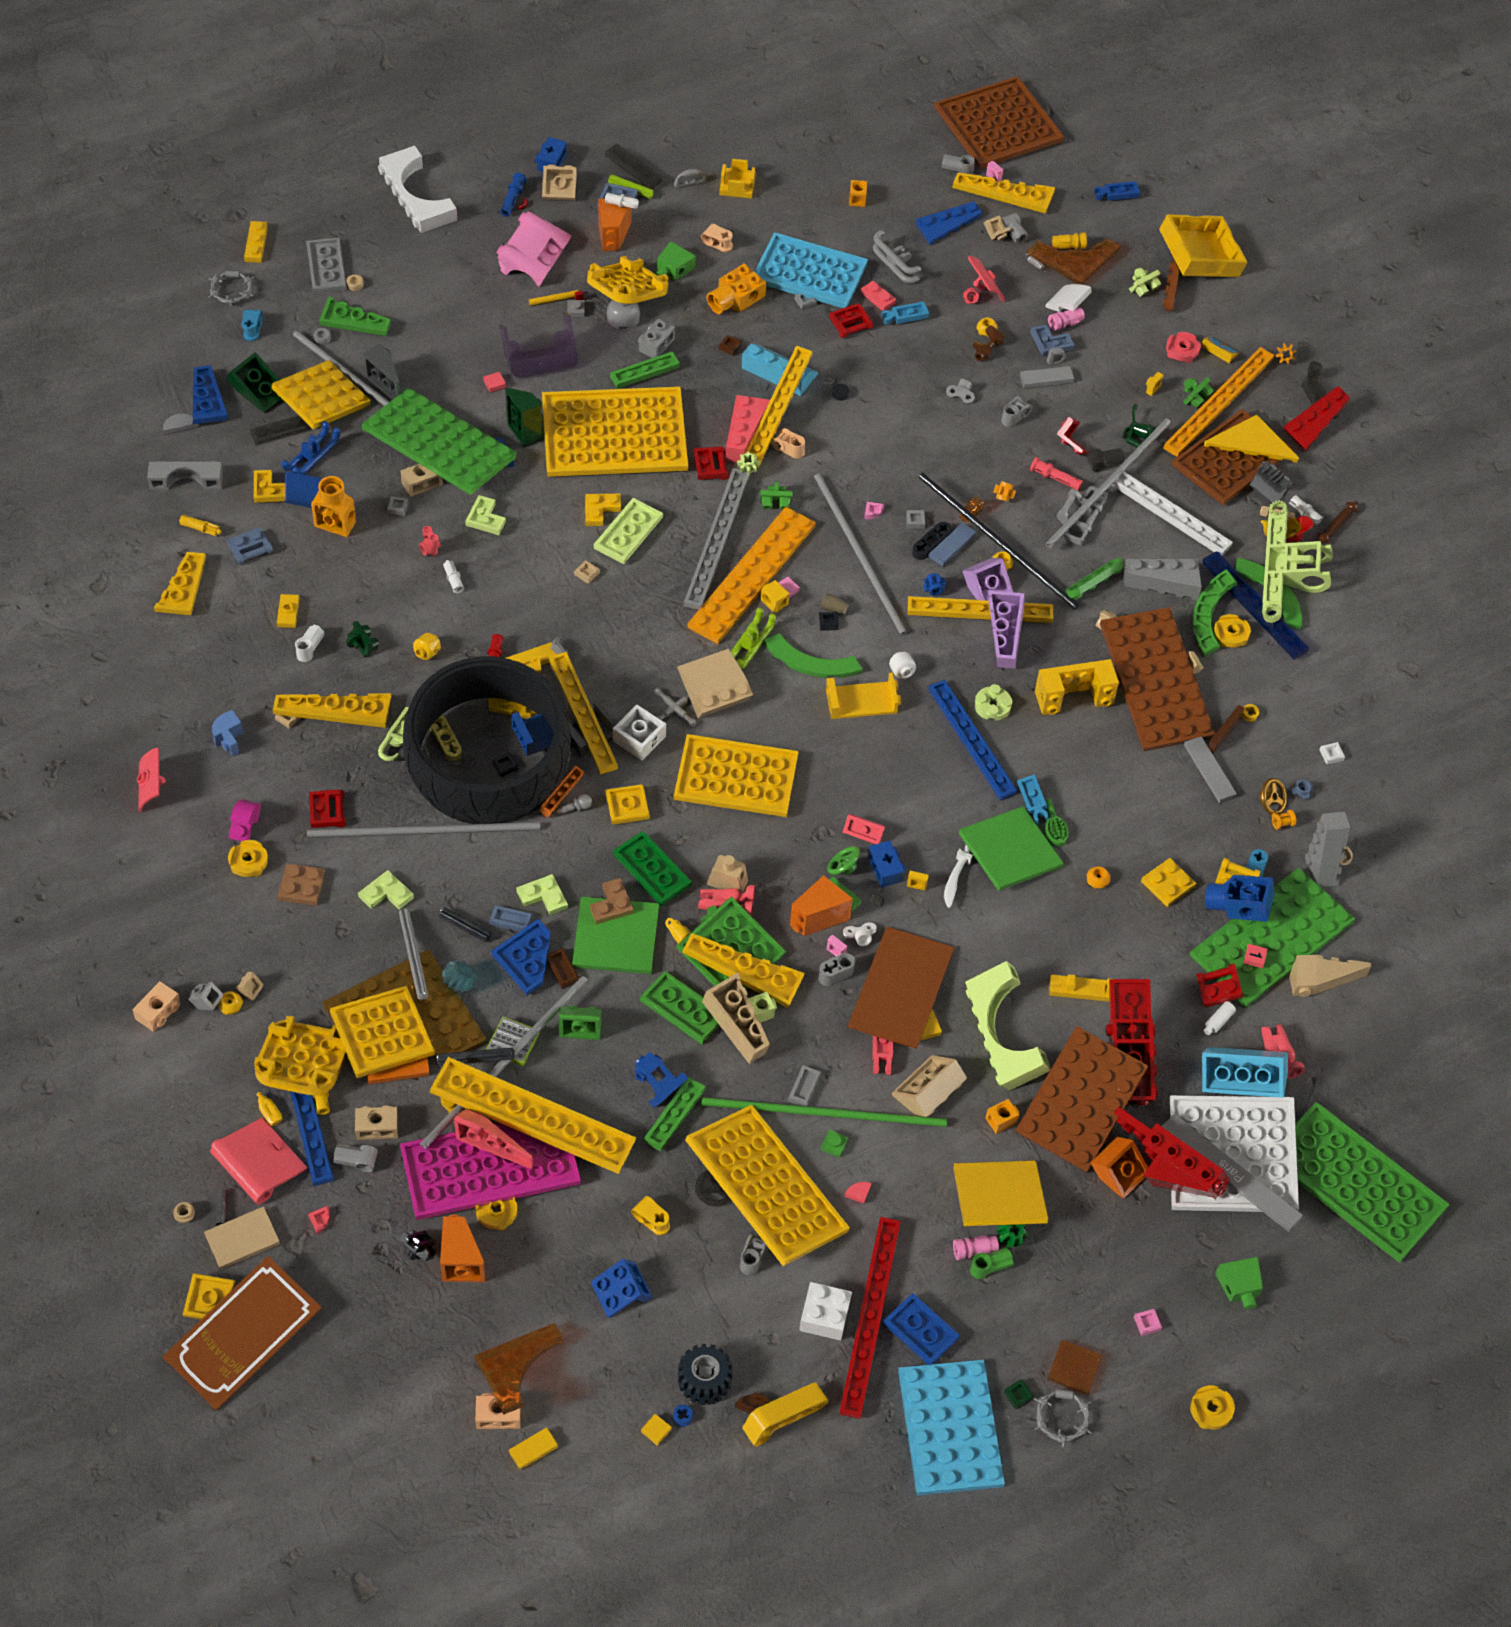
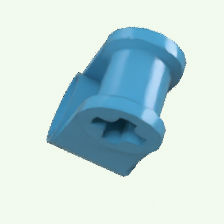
[241,309,263,341]
[1245,849,1268,877]

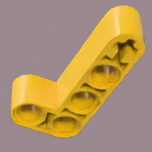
[742,1382,828,1447]

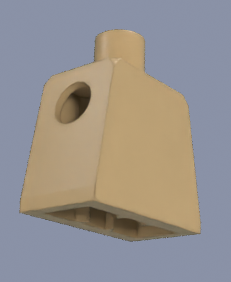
[707,855,748,893]

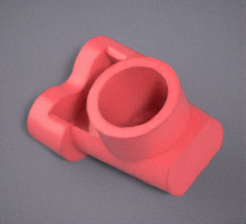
[419,526,441,556]

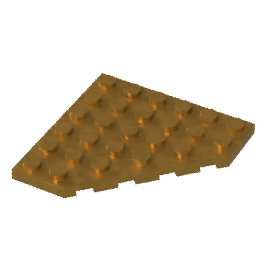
[322,949,487,1057]

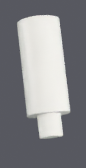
[1204,1001,1236,1035]

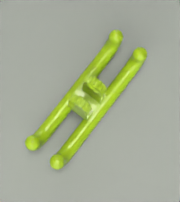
[731,608,776,669]

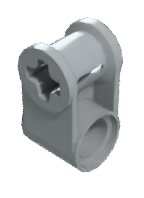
[1001,396,1033,427]
[740,1232,768,1276]

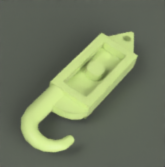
[378,707,408,761]

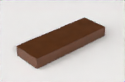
[1208,705,1245,754]

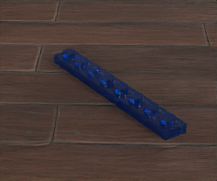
[1202,551,1309,660]

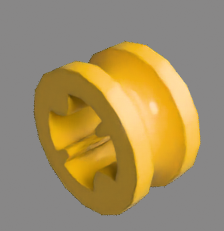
[1242,704,1259,722]

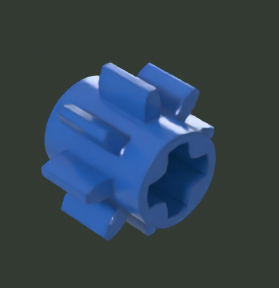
[923,573,946,596]

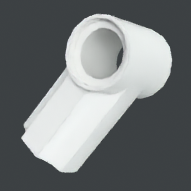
[295,625,325,662]

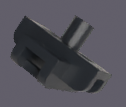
[399,1230,437,1261]

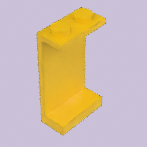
[826,672,901,719]

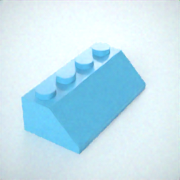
[742,343,818,396]
[1202,1047,1288,1098]

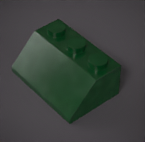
[505,388,543,447]

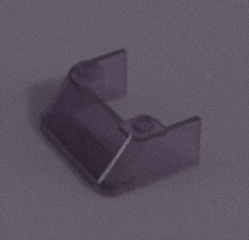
[499,312,578,378]

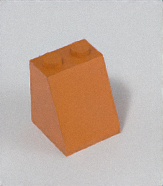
[598,196,631,252]
[790,875,853,936]
[440,1215,485,1282]

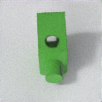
[656,241,696,280]
[1216,1257,1263,1310]

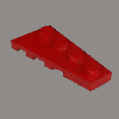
[1284,386,1350,452]

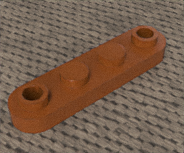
[1163,259,1180,312]

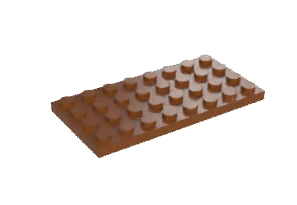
[1100,607,1215,752]

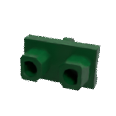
[346,621,379,658]

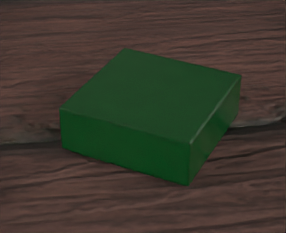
[1004,1379,1034,1409]

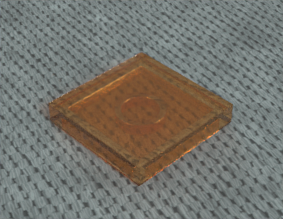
[1047,1340,1102,1395]

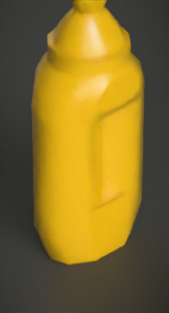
[257,1092,283,1126]

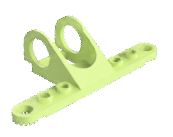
[1262,500,1333,623]

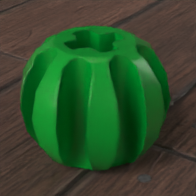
[996,1224,1028,1248]

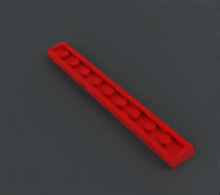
[839,1217,901,1419]

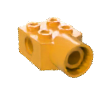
[706,263,766,314]
[311,476,356,537]

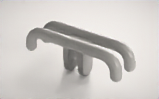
[873,230,921,284]

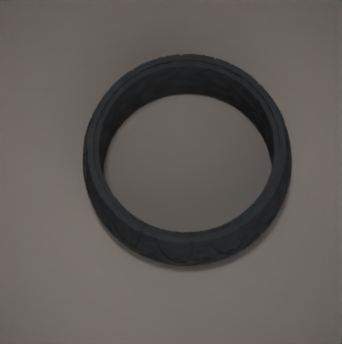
[403,656,571,824]

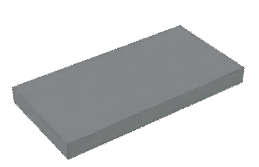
[306,238,347,294]

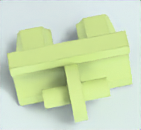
[1129,268,1161,298]

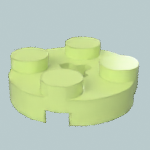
[975,684,1013,721]

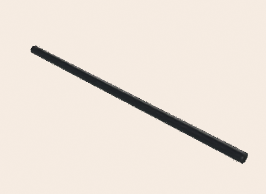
[918,472,1079,610]

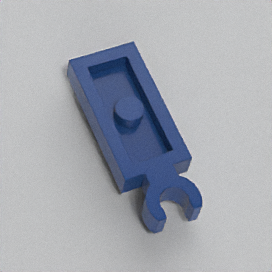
[1094,181,1140,201]

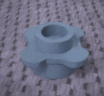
[1292,780,1314,799]

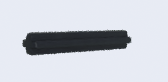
[436,1047,515,1066]

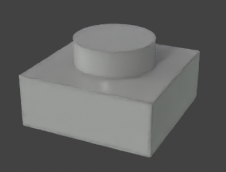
[567,300,585,317]

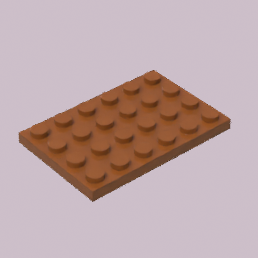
[1172,409,1294,506]
[1015,1026,1148,1173]

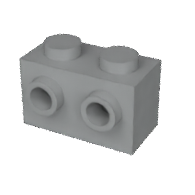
[638,319,675,358]

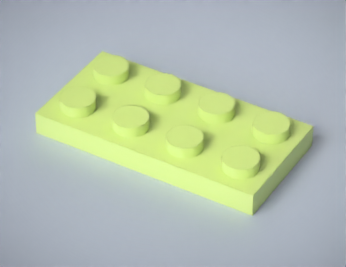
[594,498,663,564]

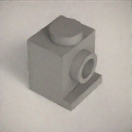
[188,982,224,1010]

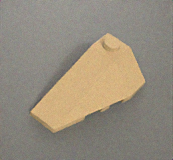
[1289,955,1371,997]

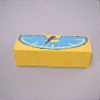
[1201,336,1239,363]

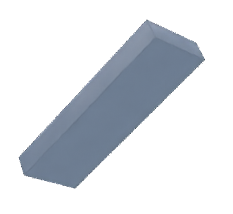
[929,523,976,567]

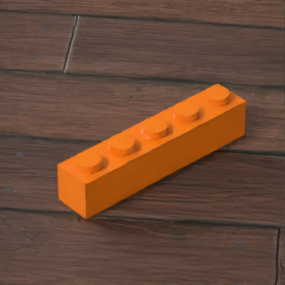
[539,765,585,818]

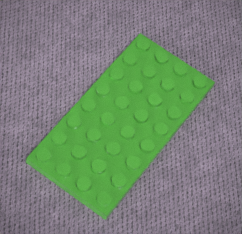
[362,387,516,495]
[1190,868,1355,1008]
[1295,1102,1449,1263]

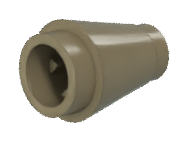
[821,593,849,615]

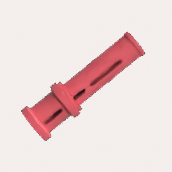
[1030,457,1083,491]

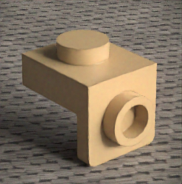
[984,215,1011,241]

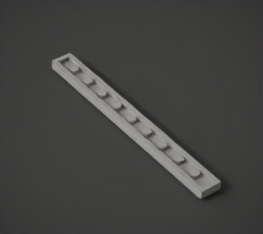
[684,468,750,610]

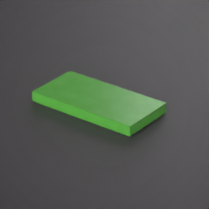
[640,971,720,1045]

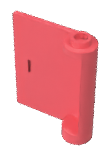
[210,1118,308,1205]

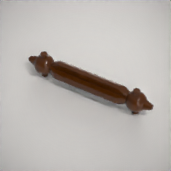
[1317,501,1359,544]

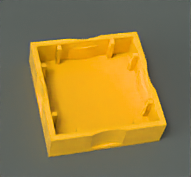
[1159,214,1248,277]

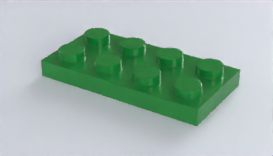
[613,831,692,907]

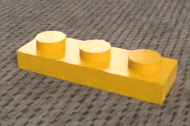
[244,221,268,263]

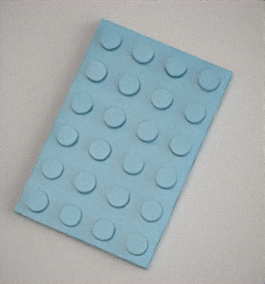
[755,232,868,308]
[898,1360,1005,1496]

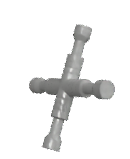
[654,687,697,727]

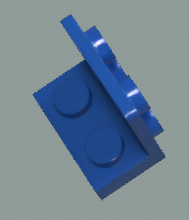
[512,712,554,756]
[591,1258,653,1318]

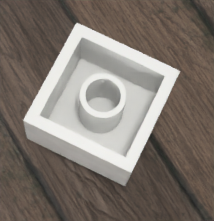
[613,705,666,761]
[799,1282,852,1341]

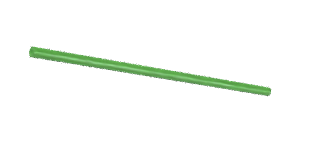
[702,1097,947,1127]

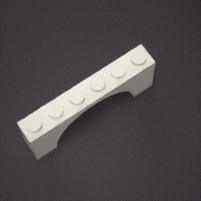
[378,146,457,233]

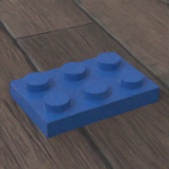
[883,1293,960,1365]

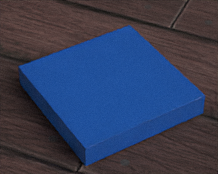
[285,471,321,508]

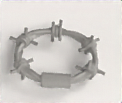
[208,271,254,307]
[1034,1389,1092,1447]

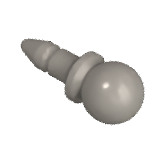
[556,794,592,813]

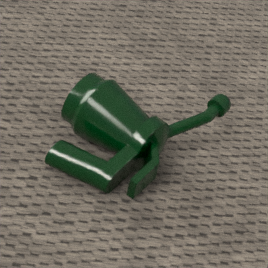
[1122,404,1155,448]

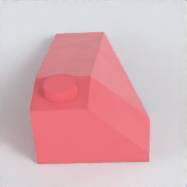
[454,1109,533,1169]

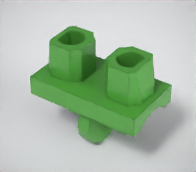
[1183,377,1214,408]
[760,481,793,510]

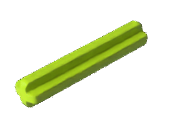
[608,174,654,199]

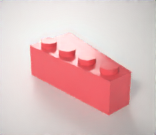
[725,395,770,463]

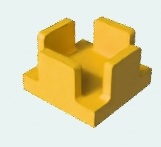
[719,159,756,199]

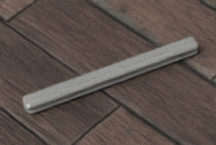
[399,909,428,1000]

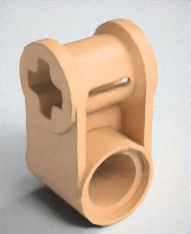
[701,224,733,252]
[771,428,805,459]

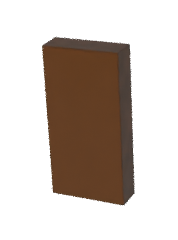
[547,948,580,989]

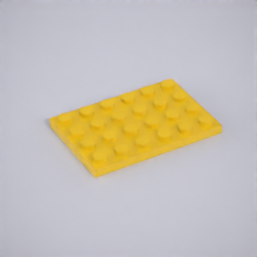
[674,734,799,817]

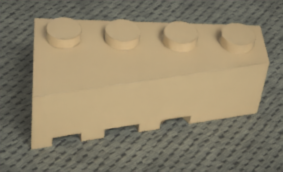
[702,973,770,1064]

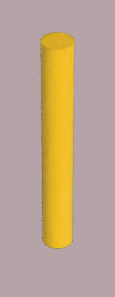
[529,290,578,306]

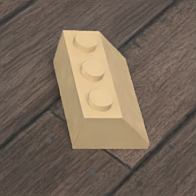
[891,1055,967,1117]

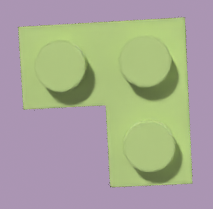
[465,495,506,535]
[358,870,414,909]
[516,874,568,915]

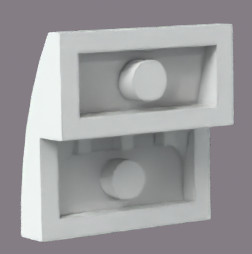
[1045,284,1092,312]

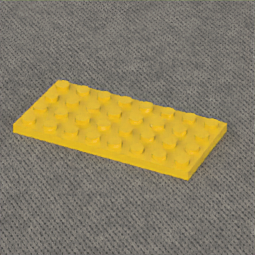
[685,1105,850,1266]

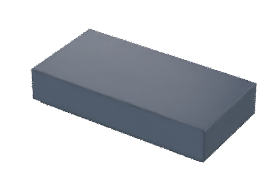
[489,905,533,932]

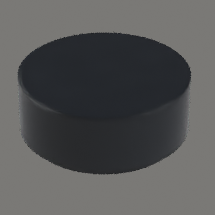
[832,384,849,401]

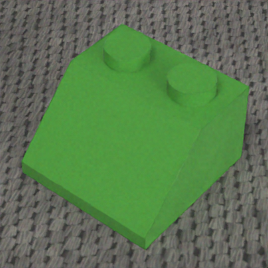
[559,1005,602,1040]

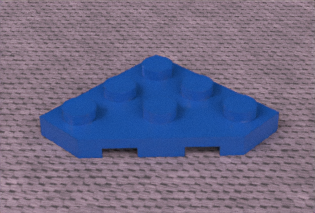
[491,919,551,996]

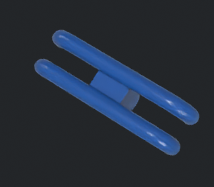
[281,421,340,475]

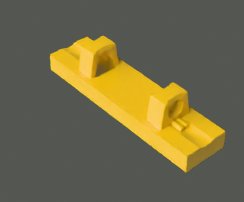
[1049,974,1110,1002]

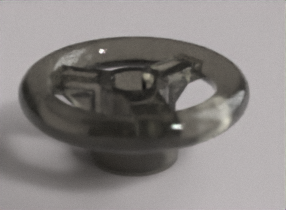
[695,1170,731,1207]

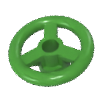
[827,846,860,875]

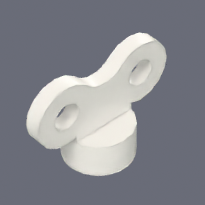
[843,922,877,946]

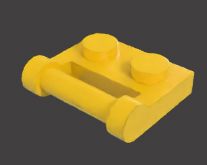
[1215,857,1261,884]

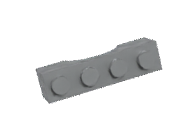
[147,461,223,490]

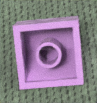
[963,558,1013,601]

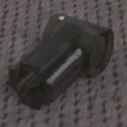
[1087,448,1124,472]

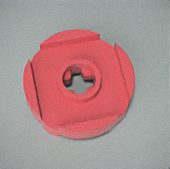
[1166,332,1201,363]

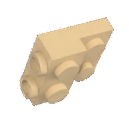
[542,165,577,201]

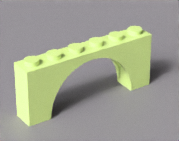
[965,961,1051,1091]

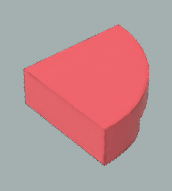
[845,1182,872,1204]
[308,1206,330,1234]

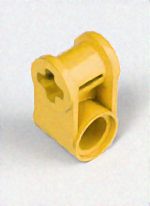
[631,1196,670,1236]

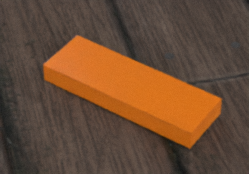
[367,1057,430,1084]

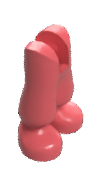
[698,885,755,916]
[1261,1024,1305,1079]

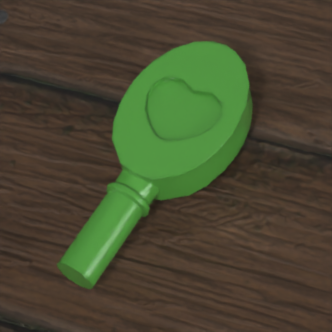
[1045,799,1069,847]

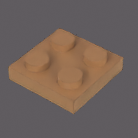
[277,864,325,906]

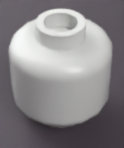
[889,652,916,679]

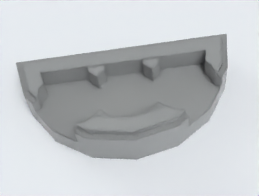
[674,169,707,188]
[163,413,199,435]

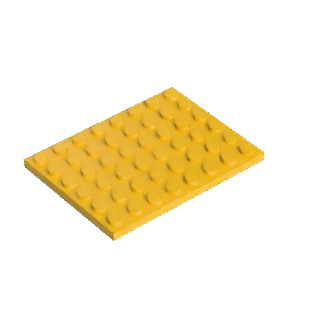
[542,387,688,477]

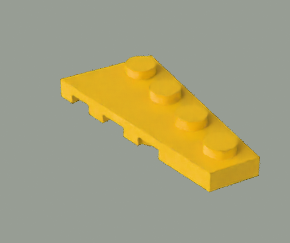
[154,552,206,615]

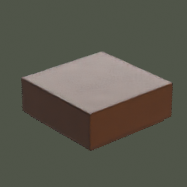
[719,335,742,356]

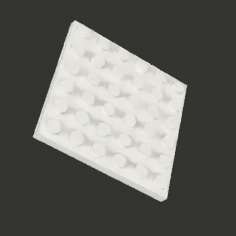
[1170,1095,1299,1212]

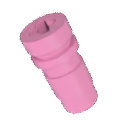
[1048,307,1085,331]
[953,1235,999,1260]

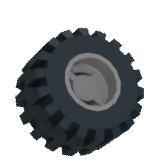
[678,1344,733,1405]

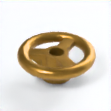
[1259,778,1287,815]

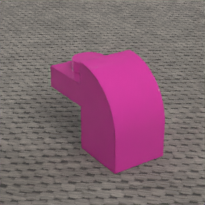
[228,799,262,841]

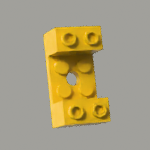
[1035,659,1119,715]

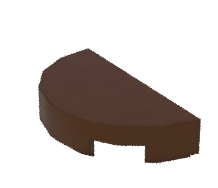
[734,1393,772,1414]

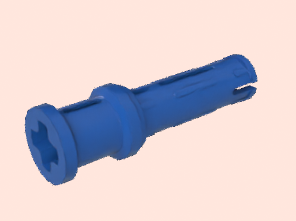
[500,173,527,217]

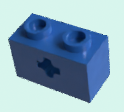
[535,137,567,172]
[867,840,906,888]

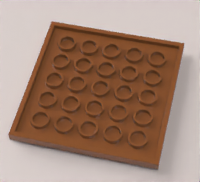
[934,76,1064,169]

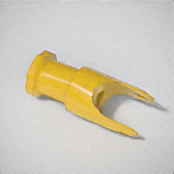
[665,918,691,944]

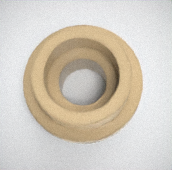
[173,1202,195,1223]

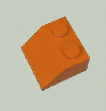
[1090,1137,1148,1198]

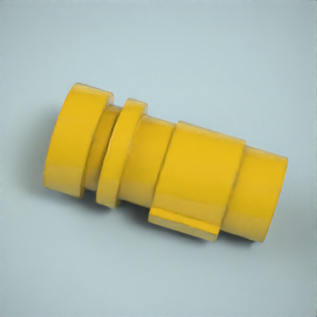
[1052,232,1087,249]

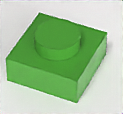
[821,1130,848,1158]

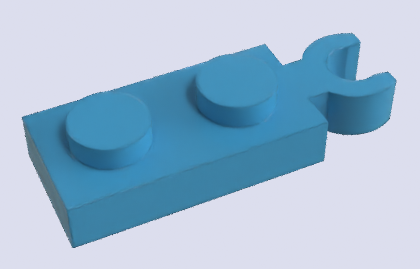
[881,301,929,324]
[1017,774,1049,824]

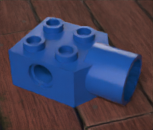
[1205,875,1275,922]

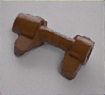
[972,325,1005,362]

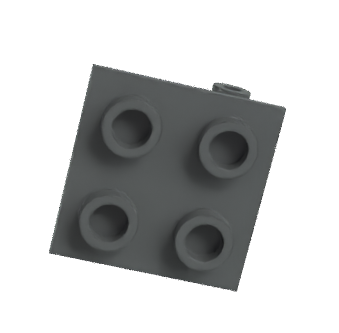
[1250,461,1293,504]

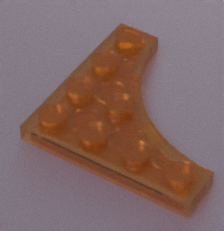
[1028,238,1120,285]
[474,1323,563,1415]

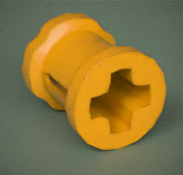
[1272,809,1296,830]

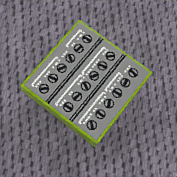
[486,1017,540,1066]

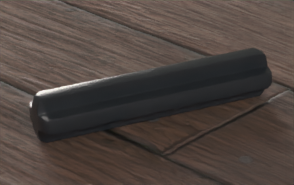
[439,907,492,942]

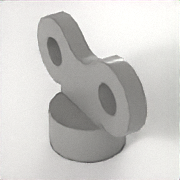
[946,379,975,404]

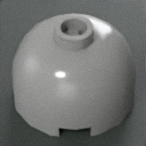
[606,300,640,329]

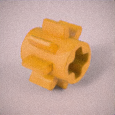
[1275,343,1297,364]
[993,481,1016,502]

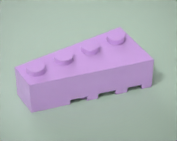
[988,590,1025,669]

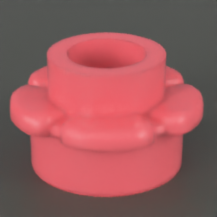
[963,287,979,304]

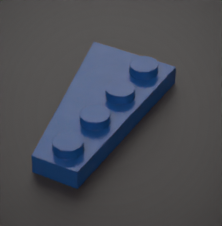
[916,201,982,245]
[193,365,228,424]

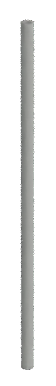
[293,330,390,406]
[1045,418,1171,548]
[814,473,907,636]
[307,822,540,838]
[420,976,588,1149]

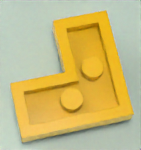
[253,470,285,503]
[585,493,621,526]

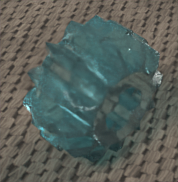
[442,959,477,993]

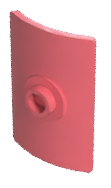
[968,256,1006,302]
[137,748,166,812]

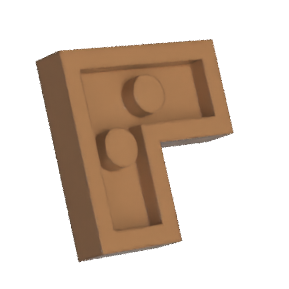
[590,878,633,924]

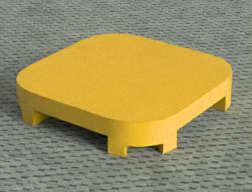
[587,256,669,304]
[254,1016,347,1095]

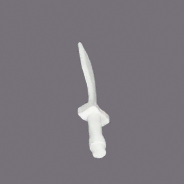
[944,845,973,908]

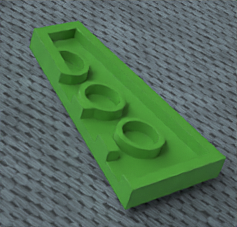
[319,296,391,336]

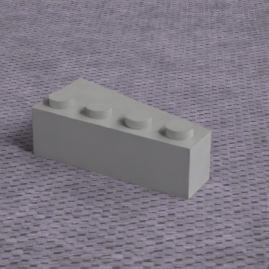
[1123,559,1202,601]

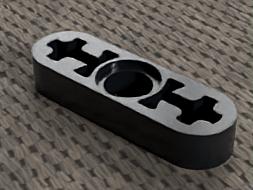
[912,522,952,560]

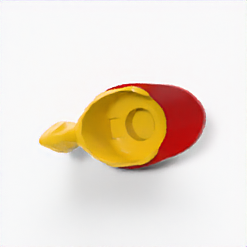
[1261,516,1314,543]

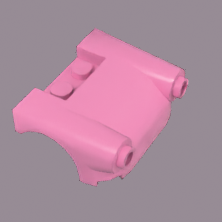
[496,211,572,286]

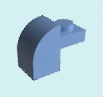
[212,710,243,756]

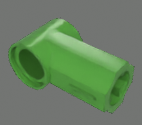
[970,1248,1014,1279]

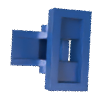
[634,1052,688,1108]

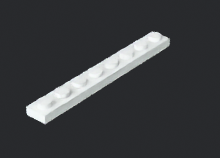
[1112,472,1233,557]

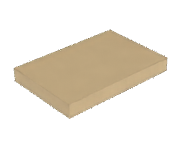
[204,1206,280,1270]

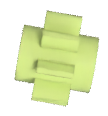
[737,451,760,475]

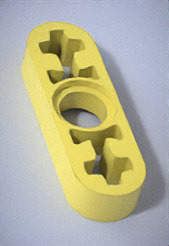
[430,715,462,761]

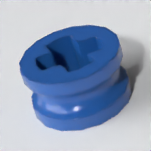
[673,1405,693,1427]

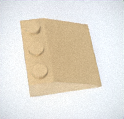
[677,649,753,718]

